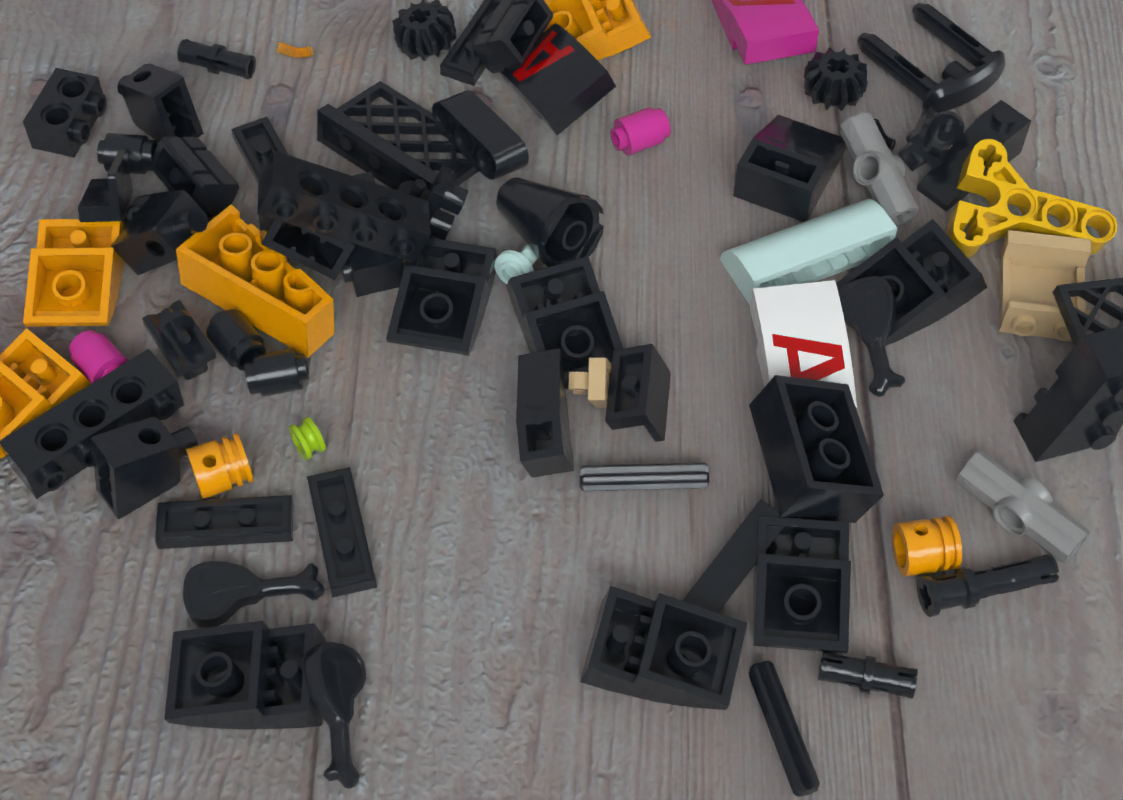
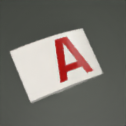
[750,280,857,408]

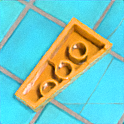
[176,204,335,358]

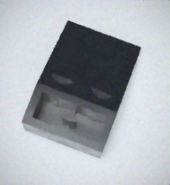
[733,114,847,222]

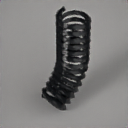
[874,119,896,150]

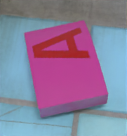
[712,0,819,65]

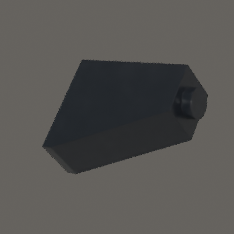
[259,215,355,280]

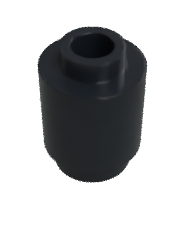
[97,133,158,174]
[206,309,266,371]
[244,348,310,397]

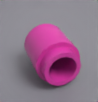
[610,107,671,156]
[69,330,129,384]

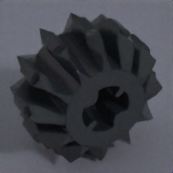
[392,0,457,61]
[804,47,868,111]

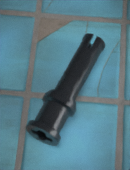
[917,554,1059,617]

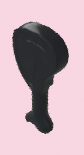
[838,276,905,397]
[183,561,324,628]
[304,642,366,789]

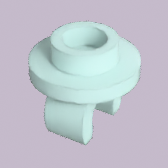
[494,244,538,284]

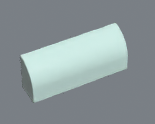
[720,199,897,305]

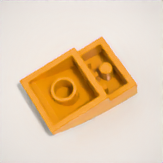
[544,0,651,60]
[23,219,125,327]
[0,328,91,459]

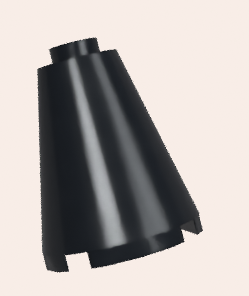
[496,177,604,267]

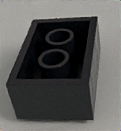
[749,375,884,523]

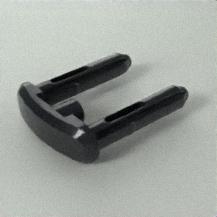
[858,3,1005,113]

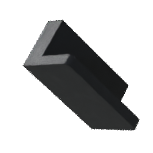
[78,149,133,222]
[605,344,671,442]

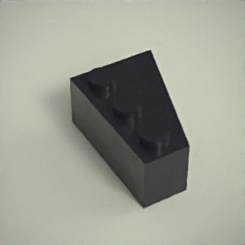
[1013,326,1123,462]

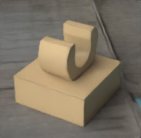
[569,358,611,408]

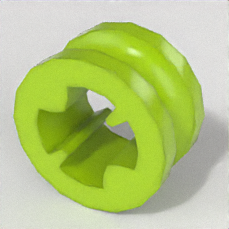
[288,416,326,461]

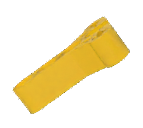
[946,139,1117,258]

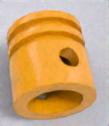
[186,433,254,499]
[892,515,962,577]

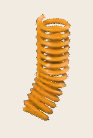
[277,42,313,58]

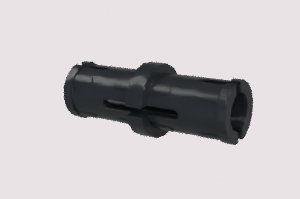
[177,39,256,79]
[818,651,918,699]

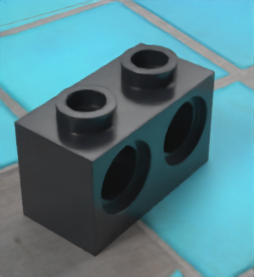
[23,68,107,158]

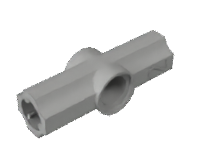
[840,112,919,227]
[956,451,1091,564]

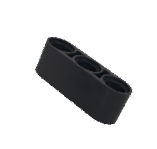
[432,90,529,180]

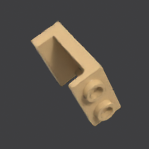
[999,230,1091,341]

